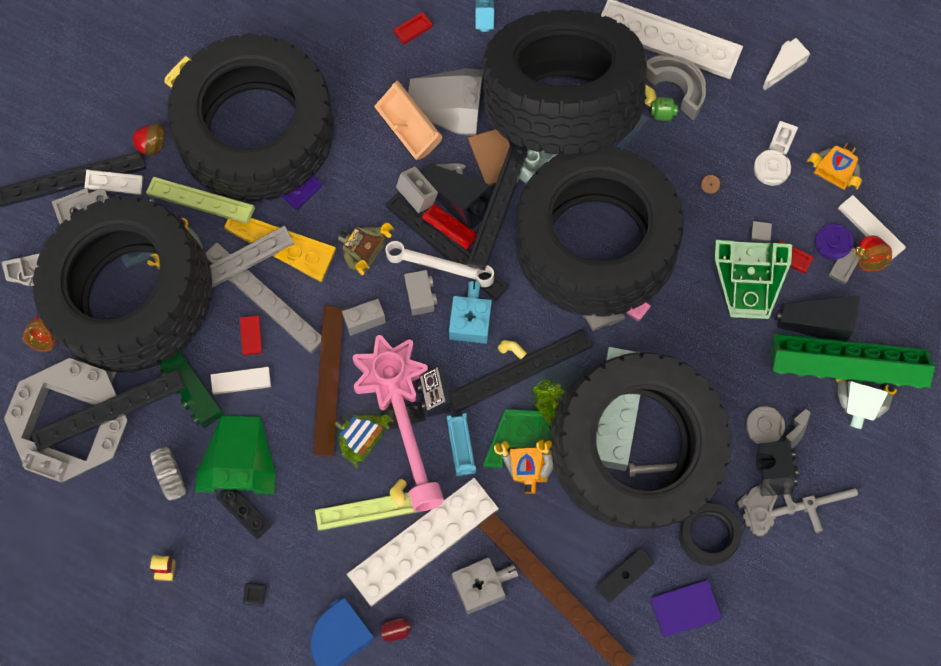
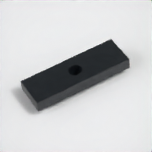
[216,489,272,540]
[596,548,655,603]

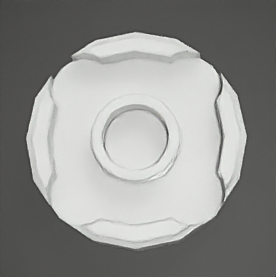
[753,150,791,186]

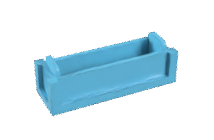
[447,413,476,476]

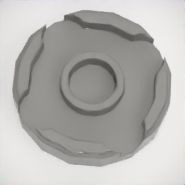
[745,406,785,444]

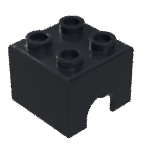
[756,441,799,496]

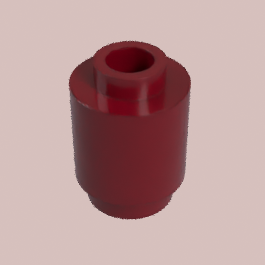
[380,617,411,642]

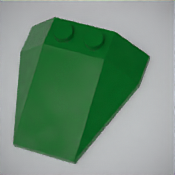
[714,240,792,319]
[195,416,276,495]

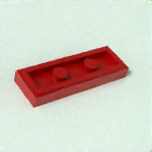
[422,204,477,249]

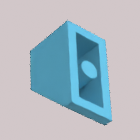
[476,0,494,32]

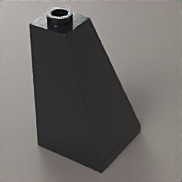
[421,164,492,230]
[776,296,861,341]

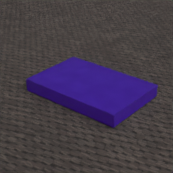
[650,580,722,638]

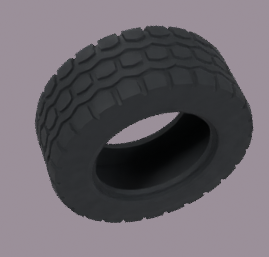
[483,9,647,155]
[168,34,334,202]
[515,146,684,317]
[33,197,212,372]
[550,352,732,529]

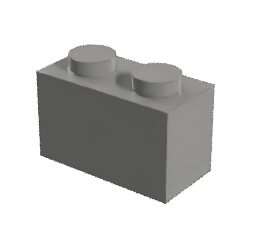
[396,167,438,213]
[404,270,437,316]
[342,299,386,336]

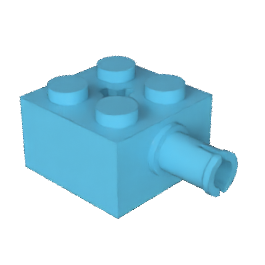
[449,281,492,344]

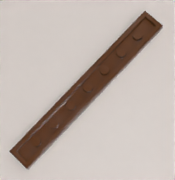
[313,305,344,458]

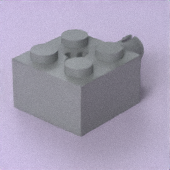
[452,558,518,615]

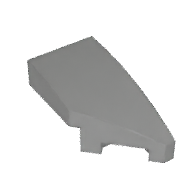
[786,409,810,448]

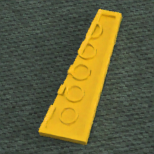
[224,218,336,282]

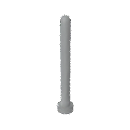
[628,463,678,477]

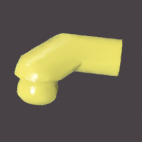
[390,479,407,506]

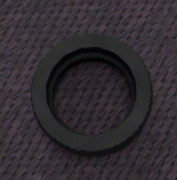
[679,503,741,566]

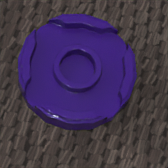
[815,224,854,259]

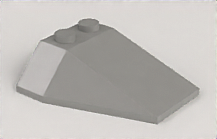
[408,68,483,136]

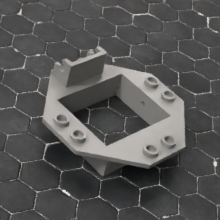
[4,358,128,483]

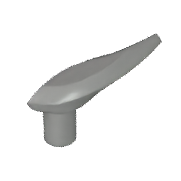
[437,163,466,175]

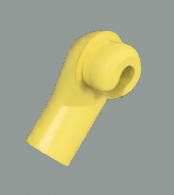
[645,85,656,107]
[498,340,527,359]

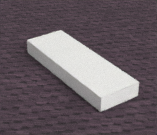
[85,170,143,195]
[211,367,271,395]

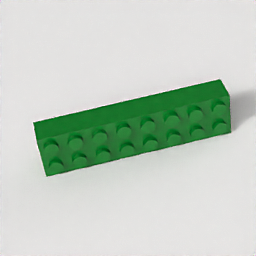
[769,334,935,388]

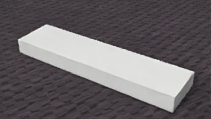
[838,195,906,261]

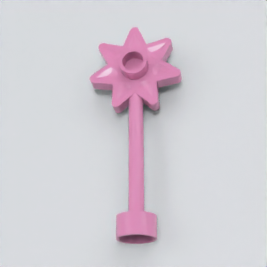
[353,335,444,512]

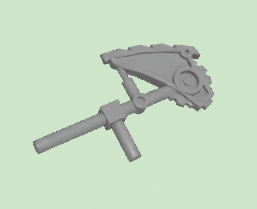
[737,486,858,536]

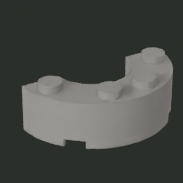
[646,55,706,121]

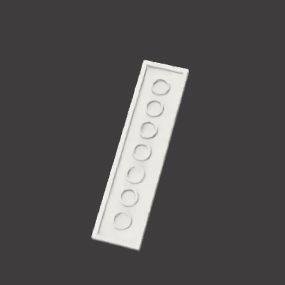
[601,0,743,79]
[347,478,499,607]

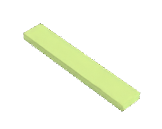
[146,177,255,224]
[315,492,434,531]

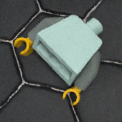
[836,379,897,429]

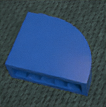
[311,598,375,666]

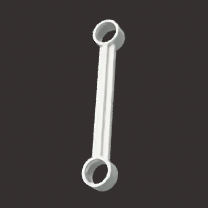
[386,241,494,287]

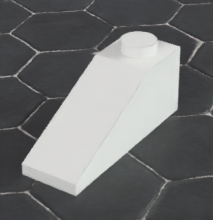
[763,38,810,90]
[769,121,798,155]

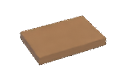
[468,129,510,187]

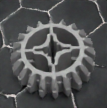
[150,447,186,500]

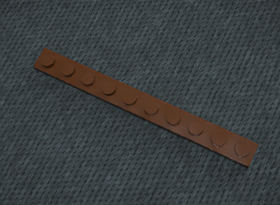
[479,513,634,666]

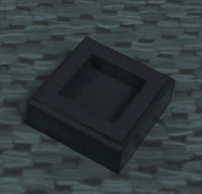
[243,583,266,606]

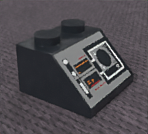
[416,364,450,417]

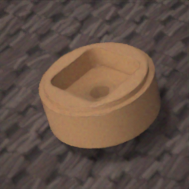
[701,175,721,194]

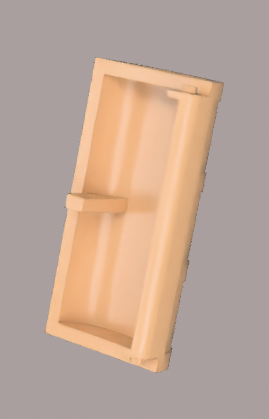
[374,81,442,160]

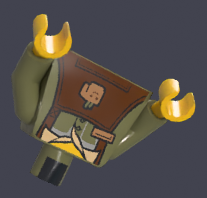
[338,223,394,275]

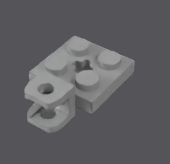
[52,188,110,224]

